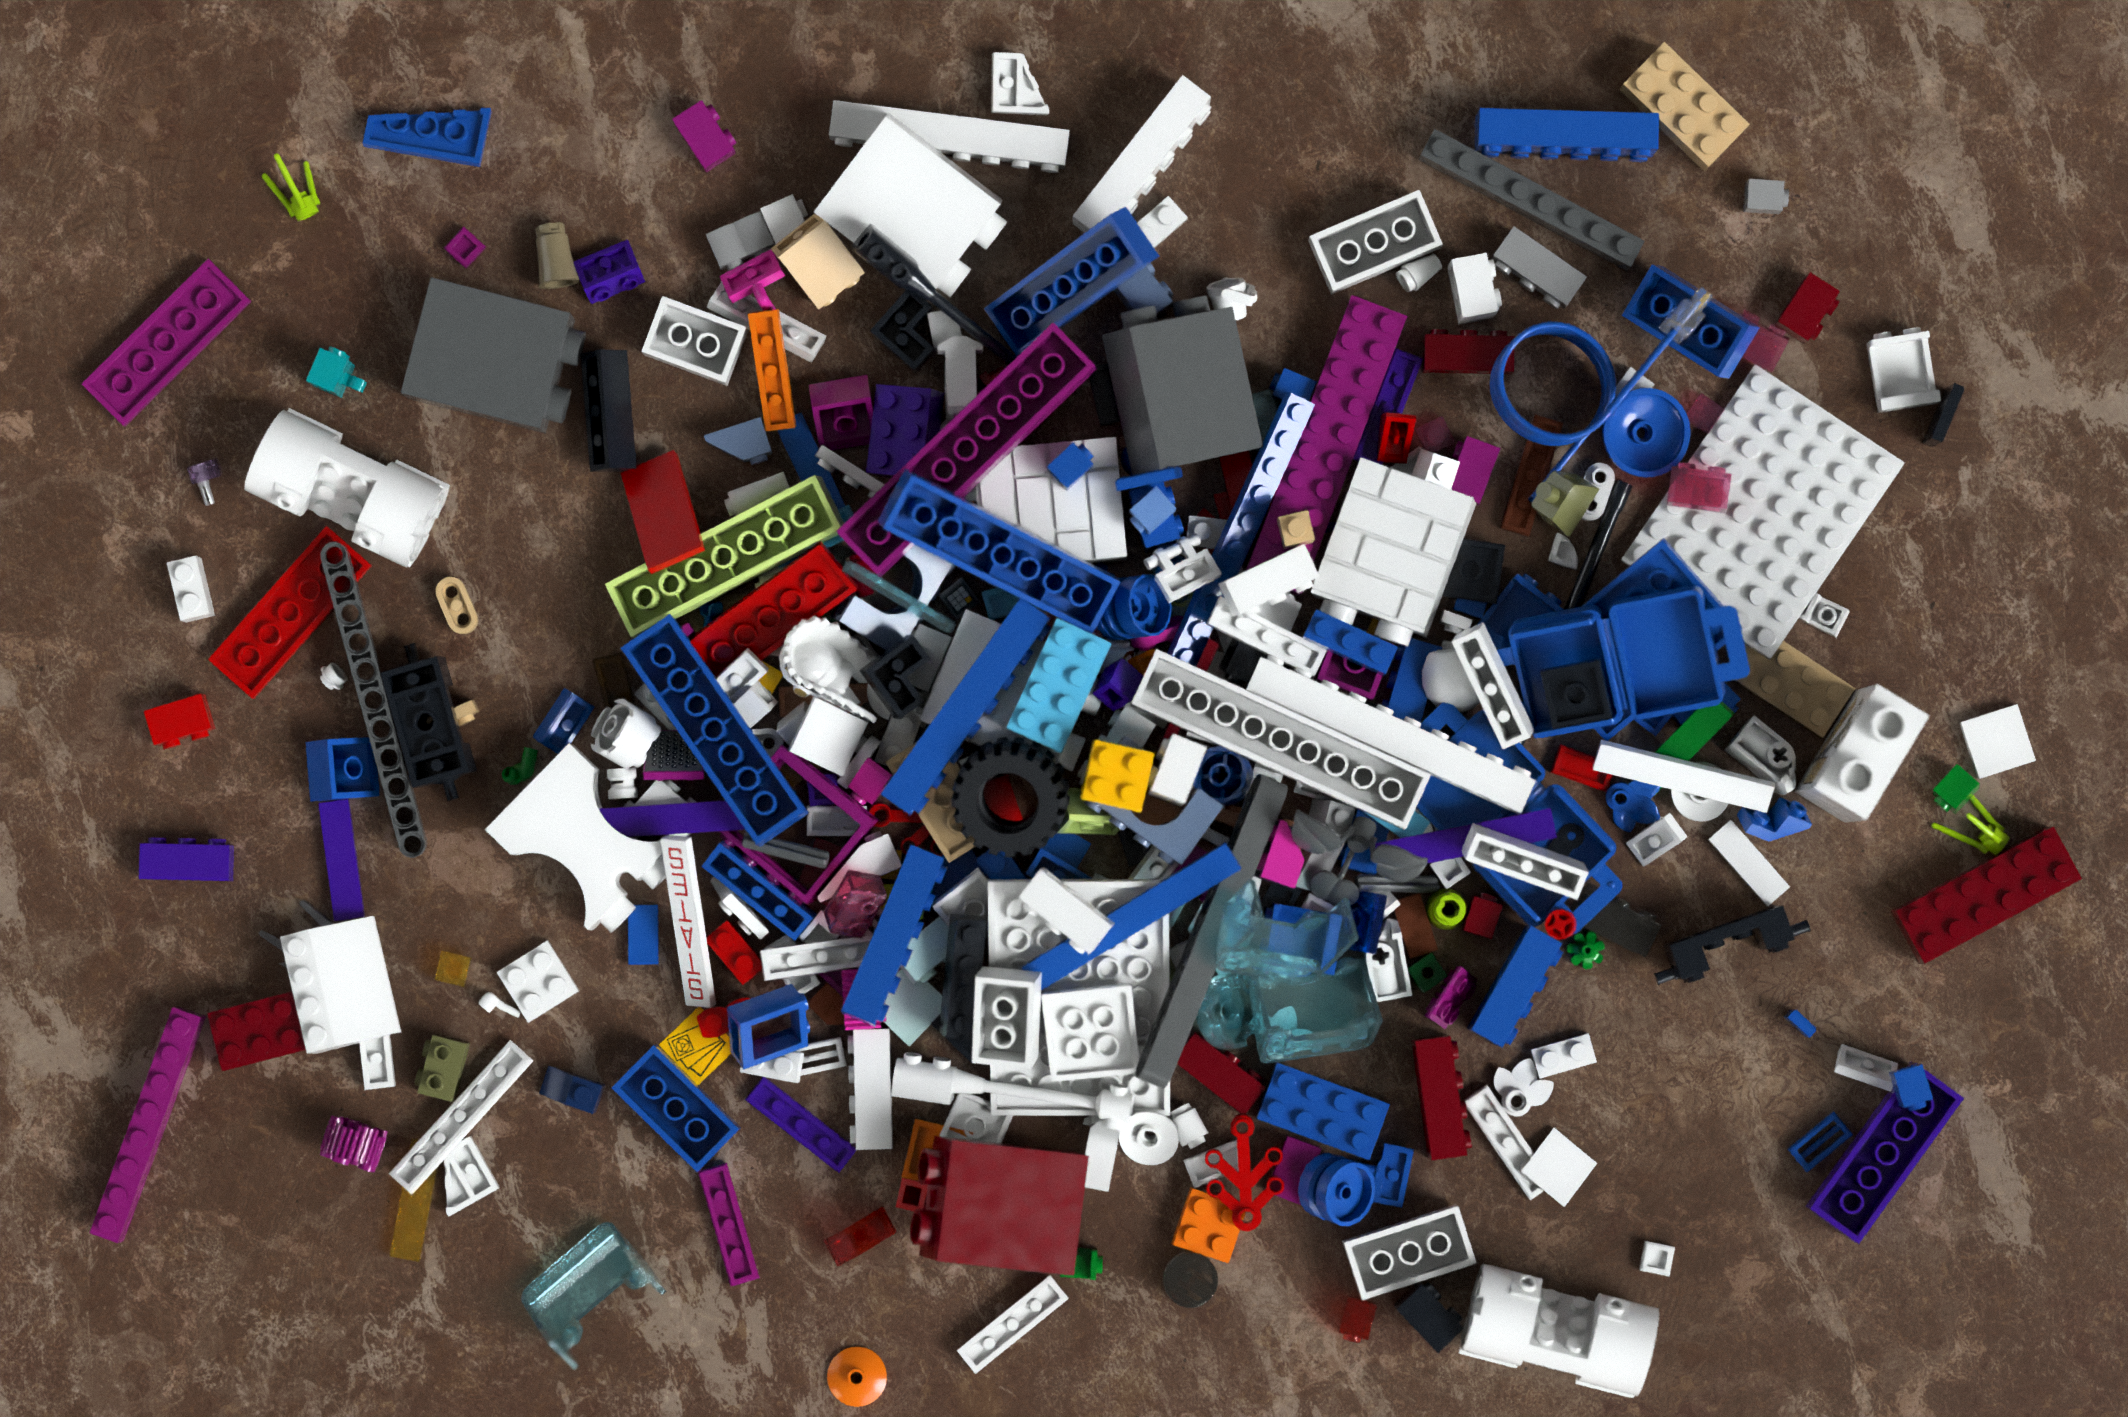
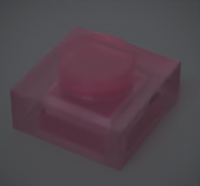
[1415,416,1455,453]

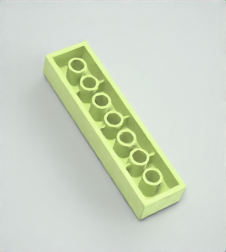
[605,475,844,638]

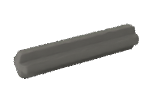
[742,831,829,868]
[1354,874,1439,893]

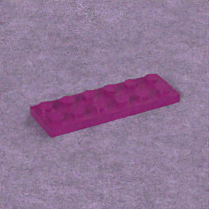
[82,259,252,427]

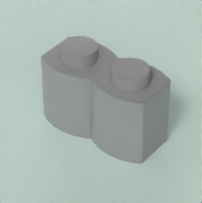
[706,211,775,271]

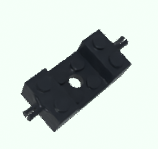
[381,643,477,801]
[1654,905,1811,985]

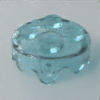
[1196,974,1264,1049]

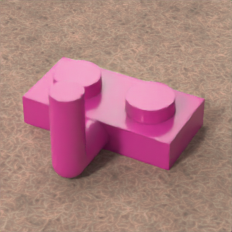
[720,249,785,311]

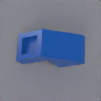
[1736,798,1812,842]

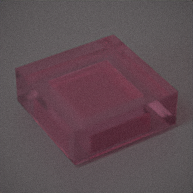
[1687,393,1725,434]

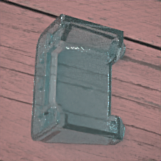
[1248,957,1383,1063]

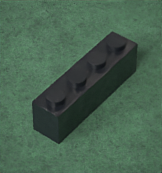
[581,349,636,472]
[939,914,987,1040]

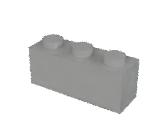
[1491,226,1587,309]

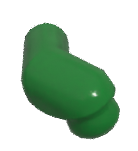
[502,747,539,785]

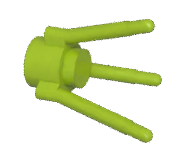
[262,153,320,222]
[1931,795,2010,855]

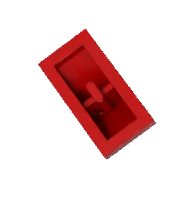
[1377,412,1416,464]

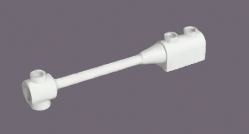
[891,1052,1134,1130]

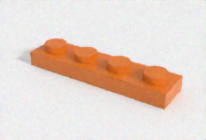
[748,309,796,431]

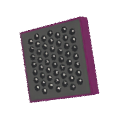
[643,730,704,781]

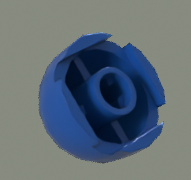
[1193,746,1254,806]

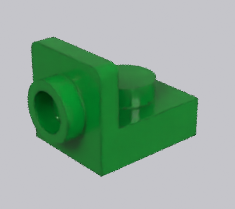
[1060,1247,1103,1280]

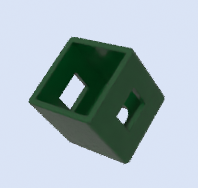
[1407,952,1448,993]

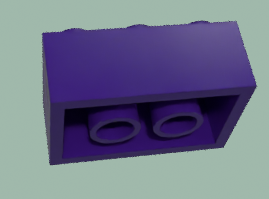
[866,384,944,478]

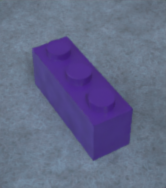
[139,838,234,881]

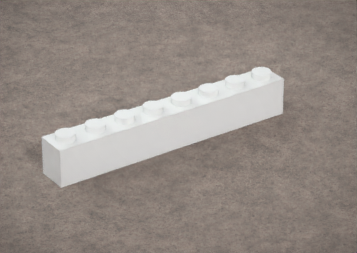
[829,100,1069,173]

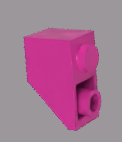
[1257,820,1305,889]

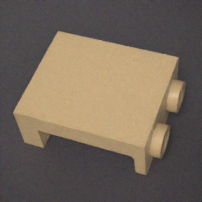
[771,214,865,310]

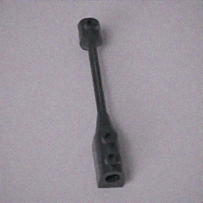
[851,223,1017,365]

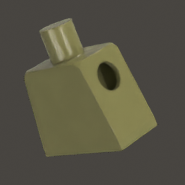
[1531,470,1600,537]

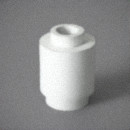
[1169,1103,1208,1149]

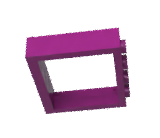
[719,744,878,904]

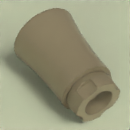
[535,222,580,289]

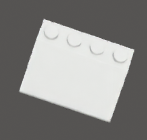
[280,916,401,1054]

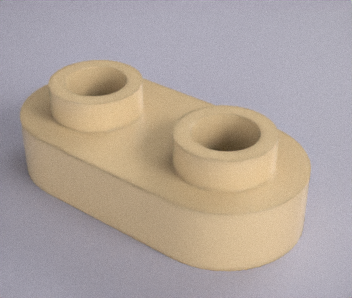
[436,577,478,634]

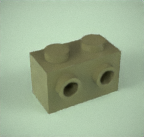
[415,1034,470,1102]

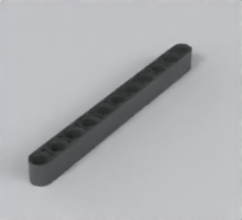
[320,542,427,858]
[1135,774,1288,1088]

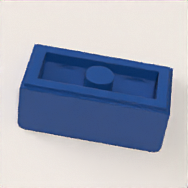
[533,688,595,754]

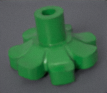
[1567,932,1605,970]

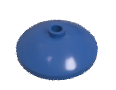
[1602,388,1690,477]

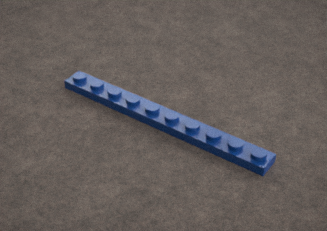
[1167,391,1315,667]

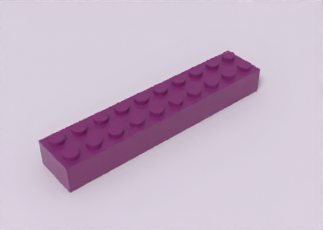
[1246,295,1407,596]
[836,322,1097,578]

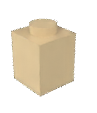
[1277,510,1315,549]

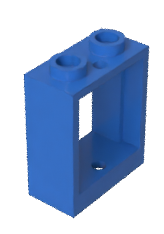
[727,984,810,1070]

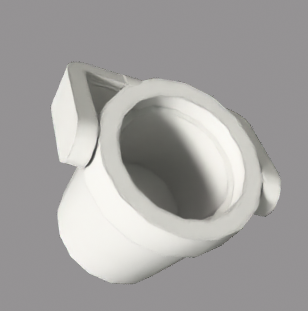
[1207,277,1257,320]

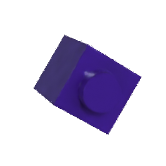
[1092,658,1144,712]

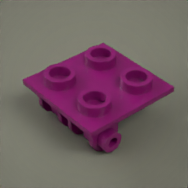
[1425,966,1477,1029]

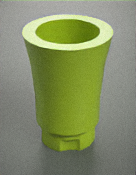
[1425,888,1467,930]

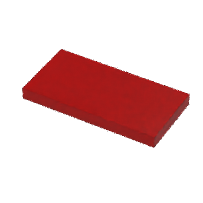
[620,450,705,574]

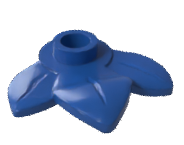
[1605,780,1660,832]

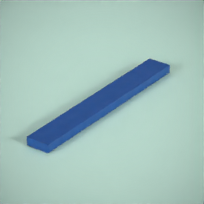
[1021,842,1242,991]

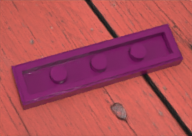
[698,1163,760,1287]

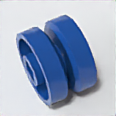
[1298,1153,1376,1226]

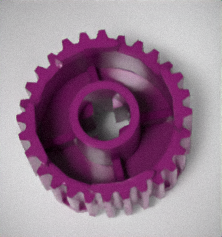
[319,1115,388,1172]

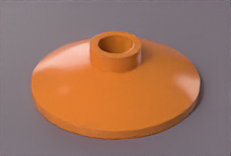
[827,1346,887,1407]

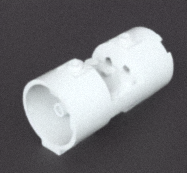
[244,408,450,568]
[1459,1264,1659,1398]

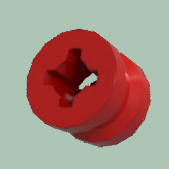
[1545,909,1577,940]

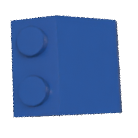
[305,737,380,802]

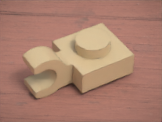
[426,700,480,726]

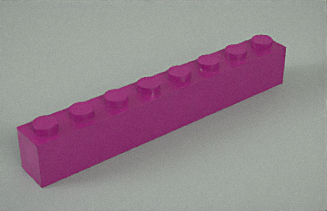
[89,1006,206,1243]

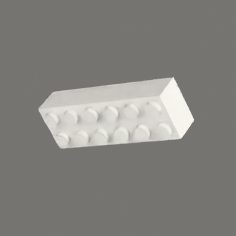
[1073,75,1212,233]

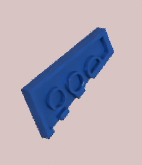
[362,108,492,167]

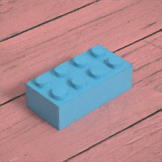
[1006,618,1112,754]

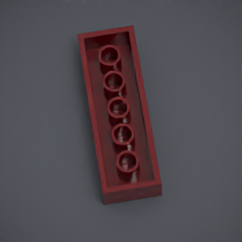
[1891,826,2082,964]

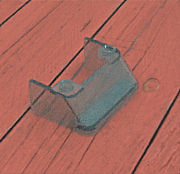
[1214,880,1359,986]
[521,1222,666,1370]

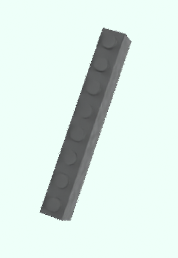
[1418,129,1645,271]

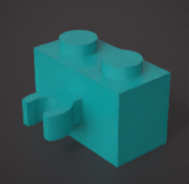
[306,346,367,398]

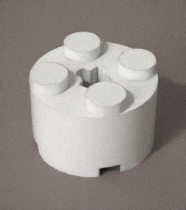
[591,699,661,768]

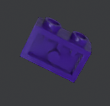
[574,239,645,304]

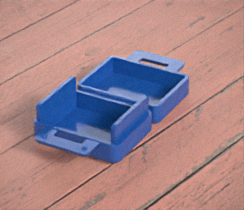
[1497,585,1750,738]
[1416,702,1623,934]

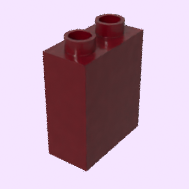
[910,1136,1089,1276]

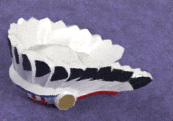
[779,616,877,724]

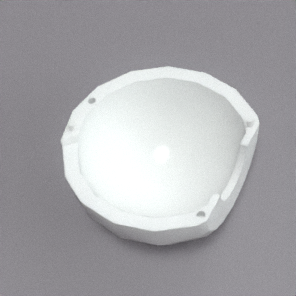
[1422,648,1480,713]

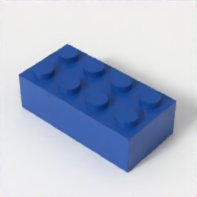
[1622,264,1760,379]
[1467,925,1563,1048]
[612,1044,741,1172]
[1255,1062,1390,1160]

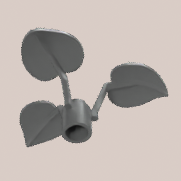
[1292,810,1428,906]

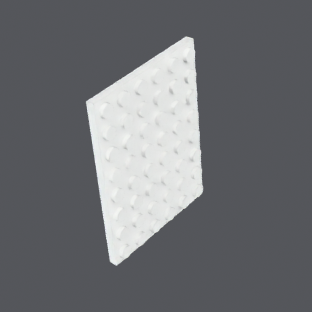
[1621,364,1905,660]
[988,879,1170,1116]

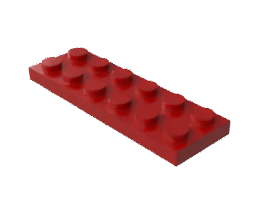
[208,526,372,699]
[689,541,858,677]

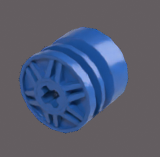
[1097,574,1172,641]

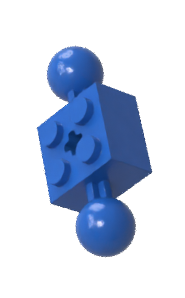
[1121,447,1185,575]

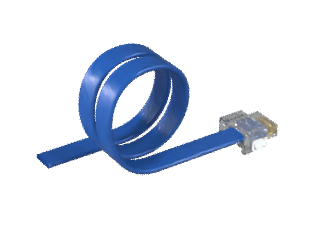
[1490,287,1713,502]

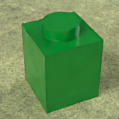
[1933,764,1980,814]

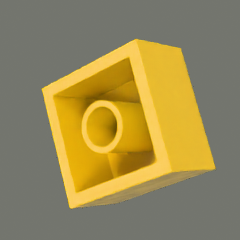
[1080,740,1155,813]

